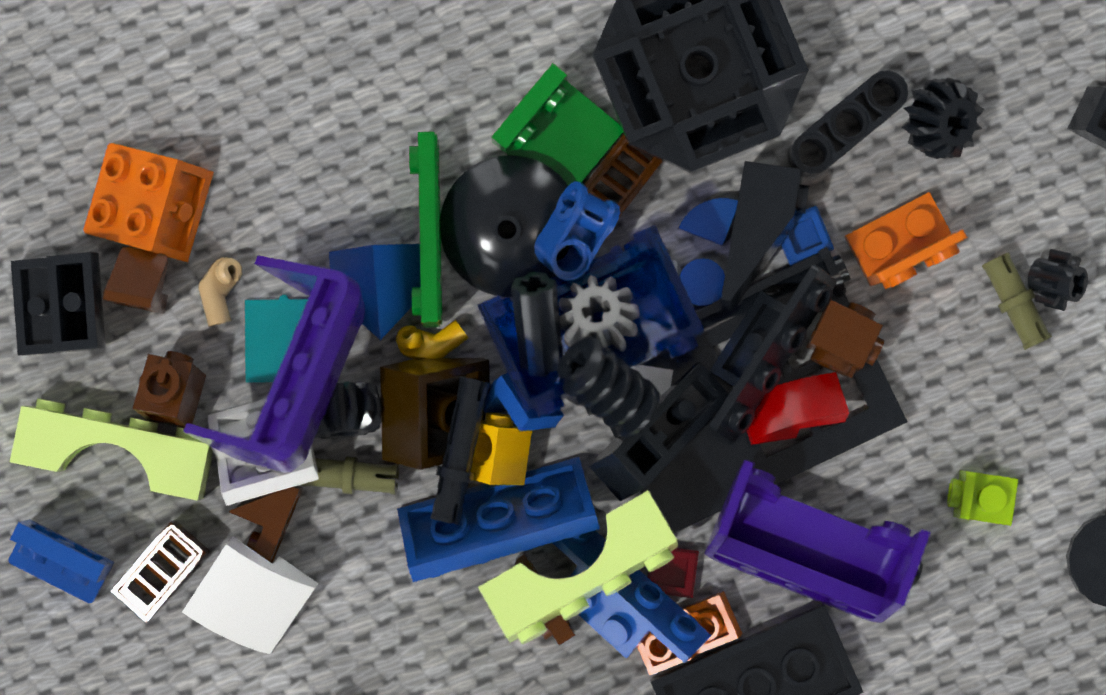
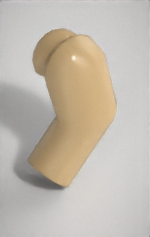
[198,258,242,327]

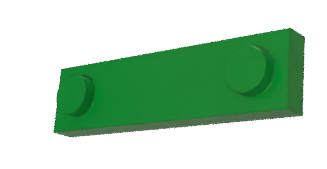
[409,132,443,328]

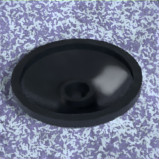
[440,155,576,297]

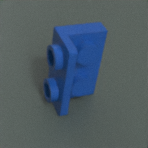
[8,519,114,603]

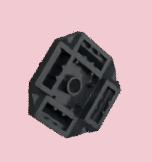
[592,0,809,173]

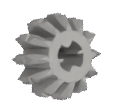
[559,275,640,351]

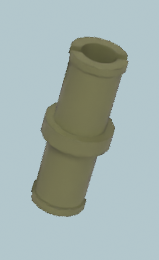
[982,252,1052,350]
[301,456,399,495]

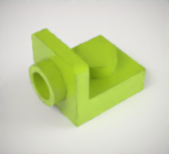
[947,470,1018,526]

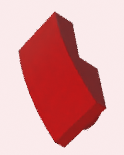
[747,372,849,445]

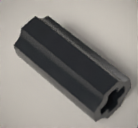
[511,272,563,377]

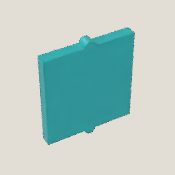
[245,295,308,383]

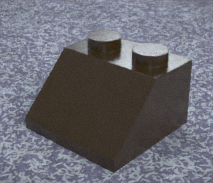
[380,358,490,470]

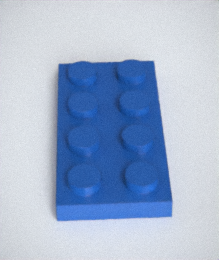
[397,457,600,583]

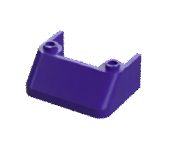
[183,255,365,473]
[704,460,931,623]

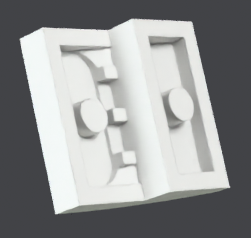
[207,398,319,506]
[182,536,318,654]

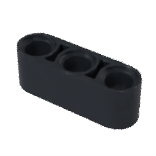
[788,70,908,178]

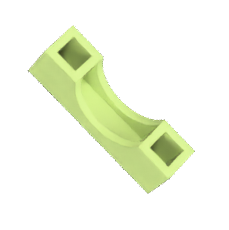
[10,398,213,501]
[478,491,678,644]

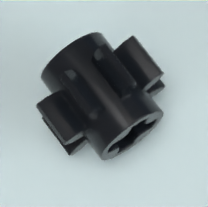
[1028,249,1088,311]

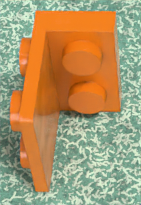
[83,143,214,263]
[844,192,968,290]

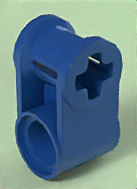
[534,181,620,281]

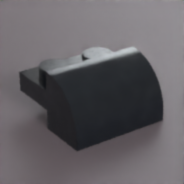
[11,252,106,356]

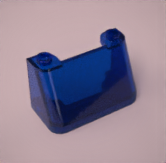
[477,225,704,419]

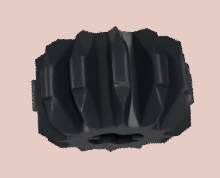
[902,78,984,159]
[314,381,383,439]

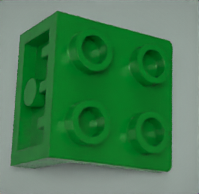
[491,63,623,185]

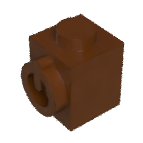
[806,300,885,378]
[132,351,207,428]

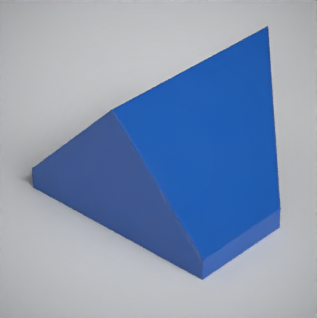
[329,244,421,341]

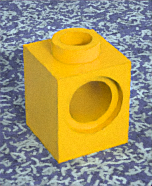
[471,412,532,485]

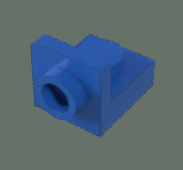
[483,373,564,431]

